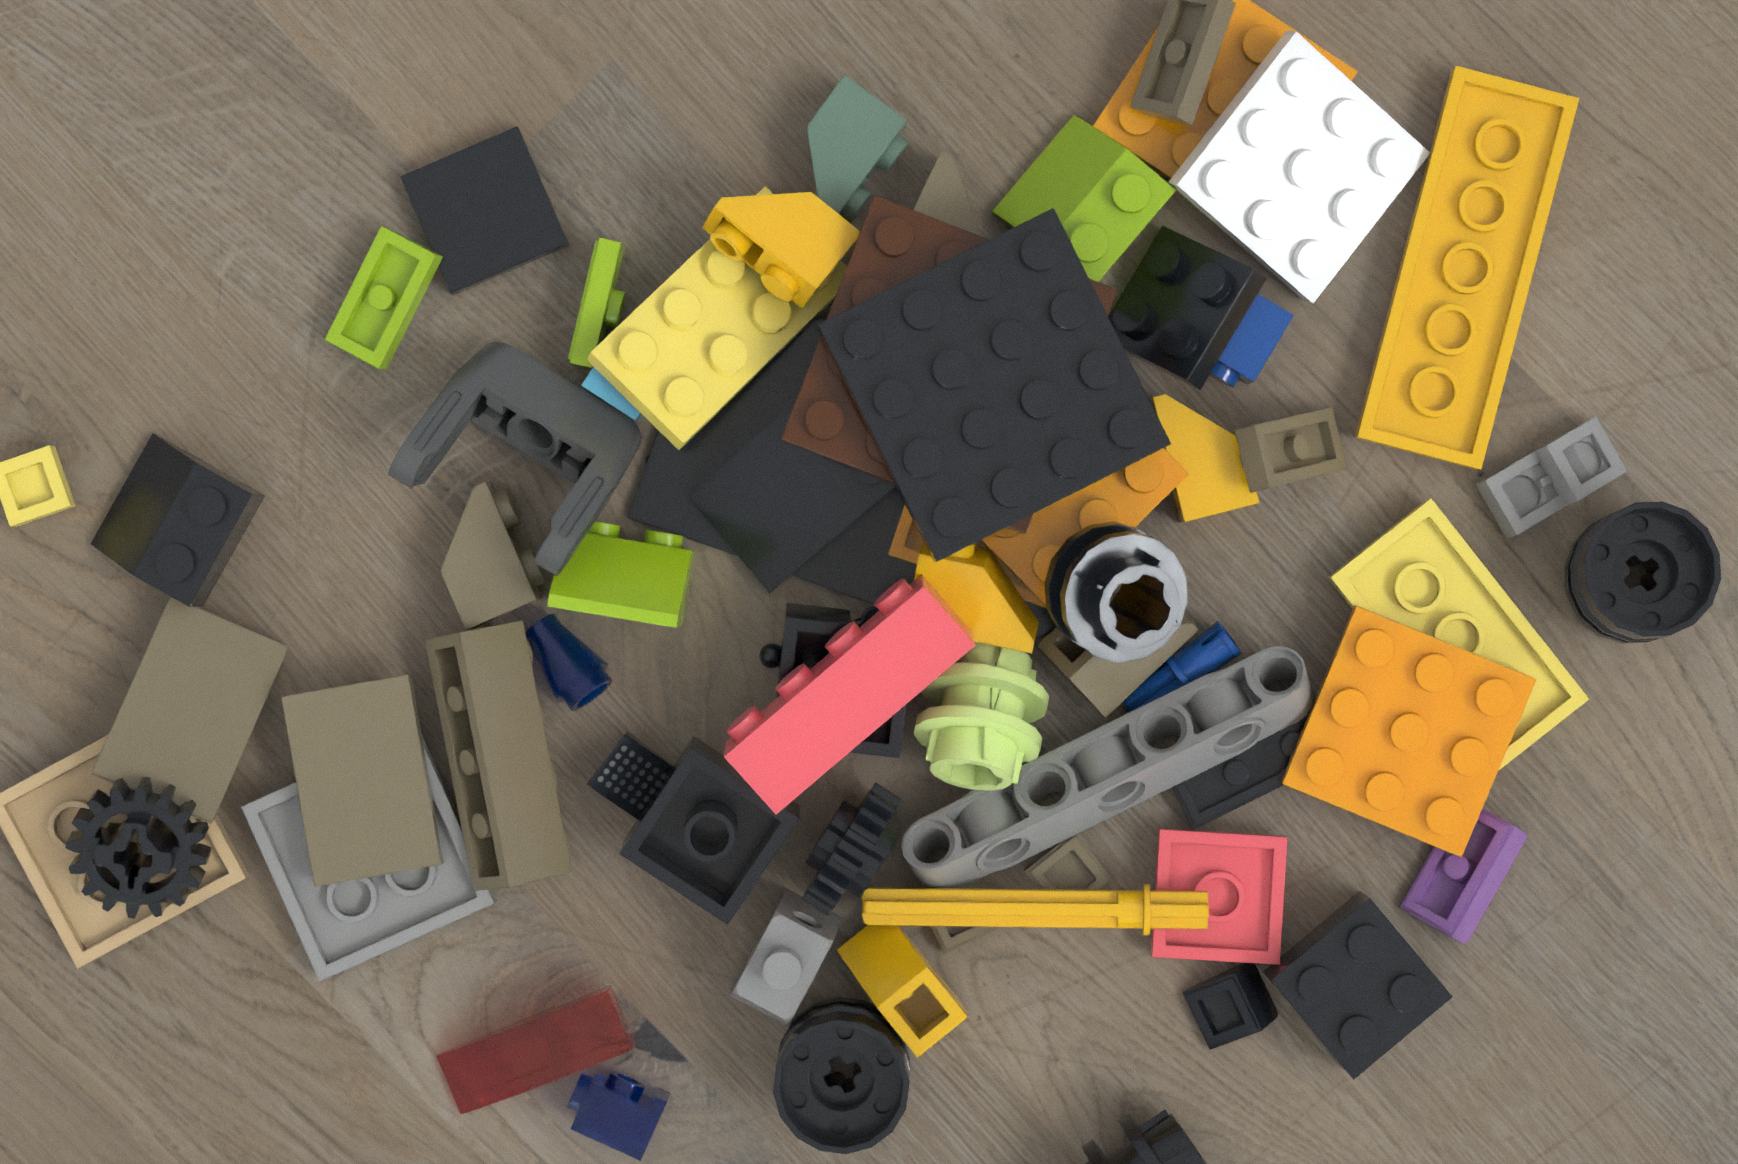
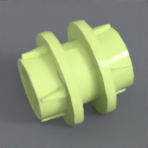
[913,642,1049,791]

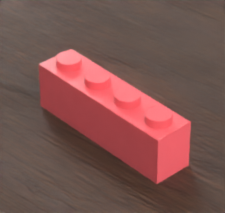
[724,574,976,814]

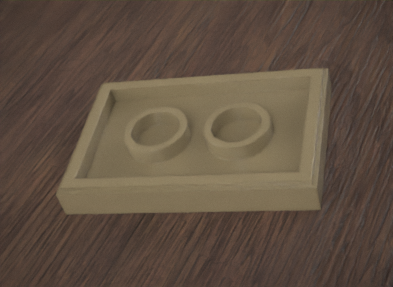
[91,596,289,824]
[281,674,444,887]

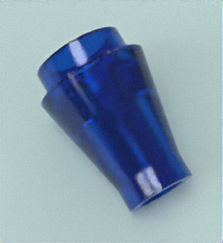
[526,614,612,711]

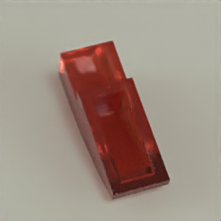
[437,985,635,1114]

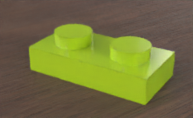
[325,226,443,370]

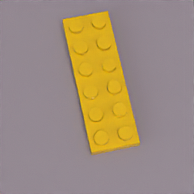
[1354,66,1579,470]

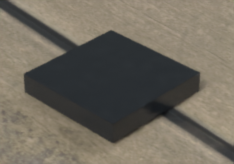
[400,126,569,295]

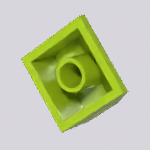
[991,115,1176,282]
[547,521,696,628]

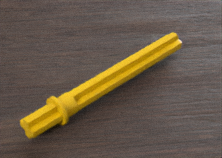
[862,884,1209,935]

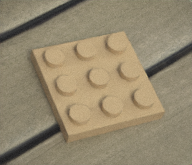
[0,734,250,969]

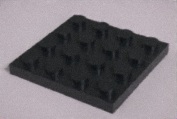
[817,208,1171,562]

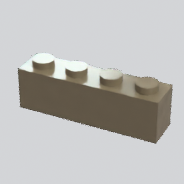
[425,620,572,891]

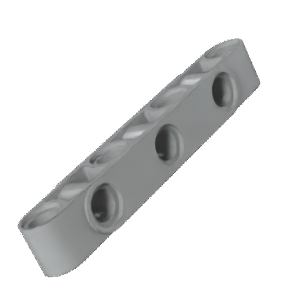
[901,646,1314,888]

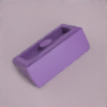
[1400,808,1527,944]

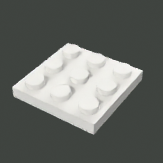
[1168,30,1430,303]

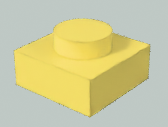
[0,445,76,527]

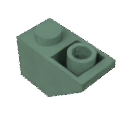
[807,75,909,223]

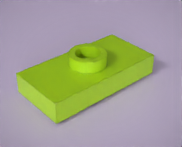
[568,237,626,370]

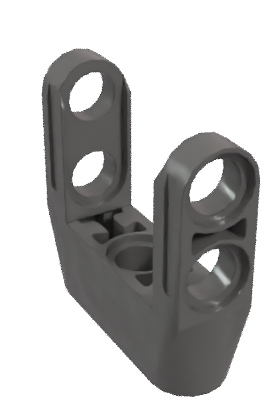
[388,342,642,576]

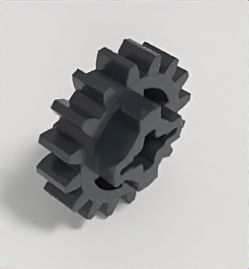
[66,777,212,919]
[801,782,902,916]

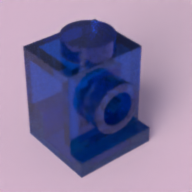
[566,1071,670,1161]

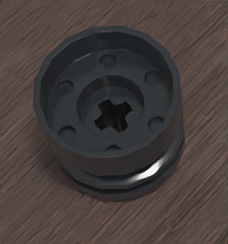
[1564,501,1721,644]
[773,997,910,1154]

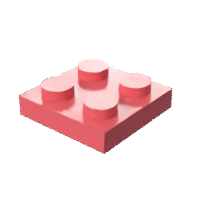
[1150,828,1288,965]

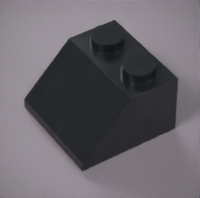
[91,433,265,607]

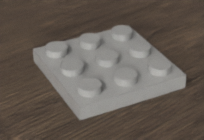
[241,733,497,982]

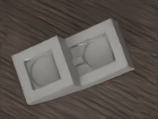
[1475,416,1628,539]

